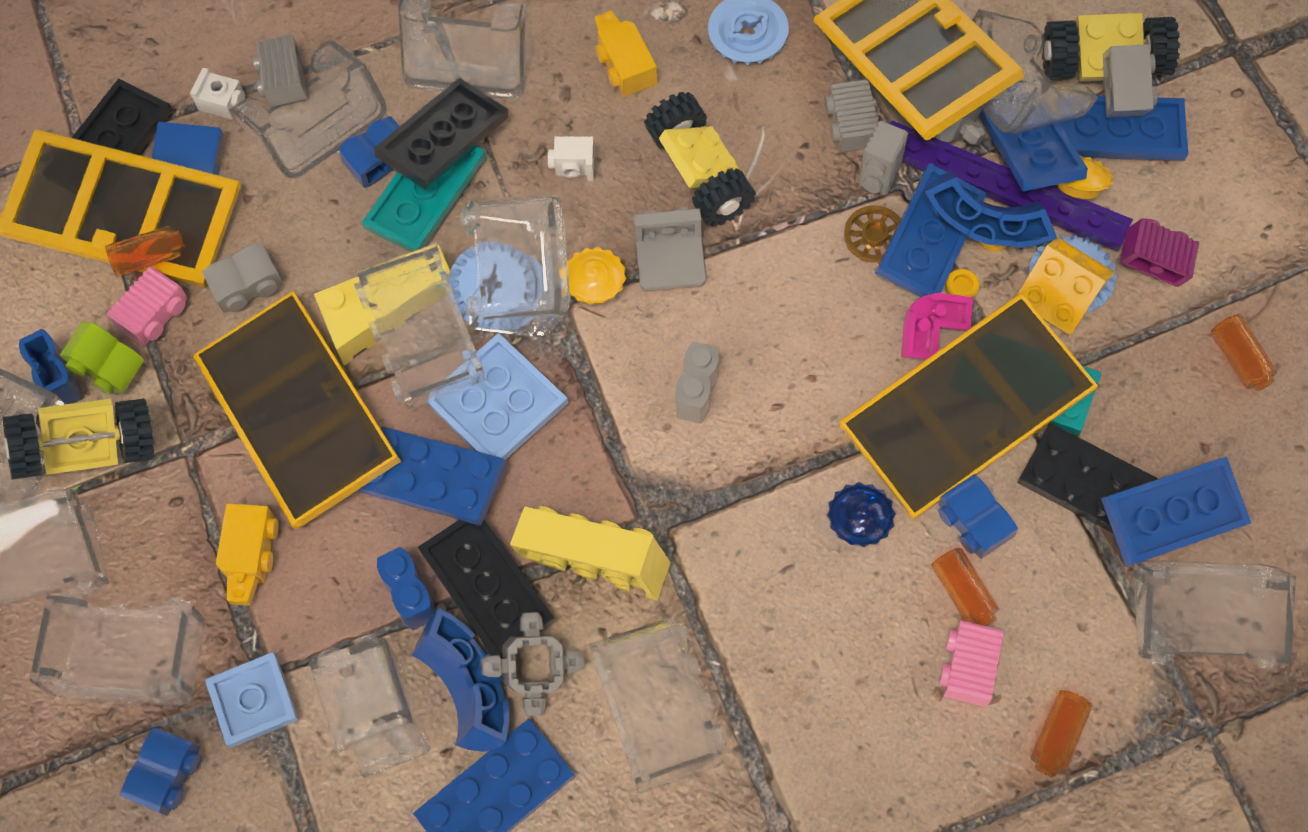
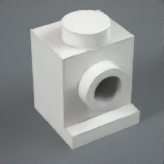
[190,68,245,120]
[548,137,595,181]

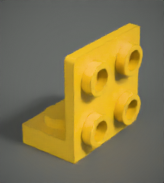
[1017,237,1115,335]

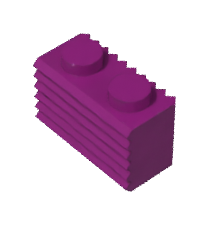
[1119,218,1199,287]

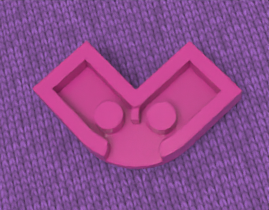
[901,293,973,360]

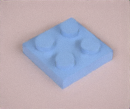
[205,652,299,749]

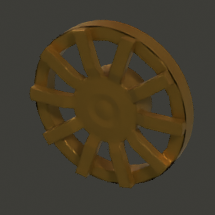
[844,205,901,264]

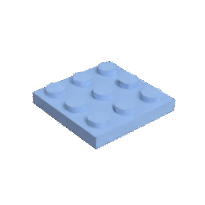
[424,333,568,460]

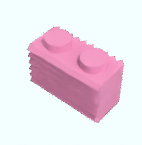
[107,266,188,347]
[939,621,1004,707]

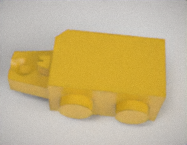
[594,11,658,97]
[216,503,279,606]

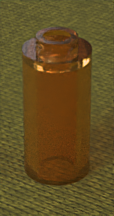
[105,225,186,277]
[1211,314,1277,391]
[931,547,999,626]
[1030,690,1093,777]

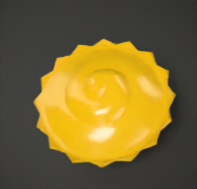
[1056,156,1114,199]
[562,247,627,305]

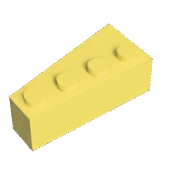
[314,245,450,366]
[510,506,671,601]

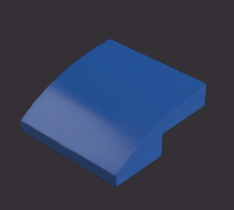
[149,122,224,196]

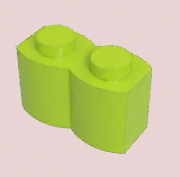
[60,322,144,395]

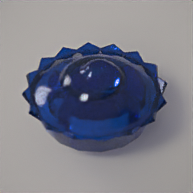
[827,482,896,547]

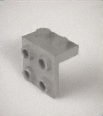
[634,207,706,291]

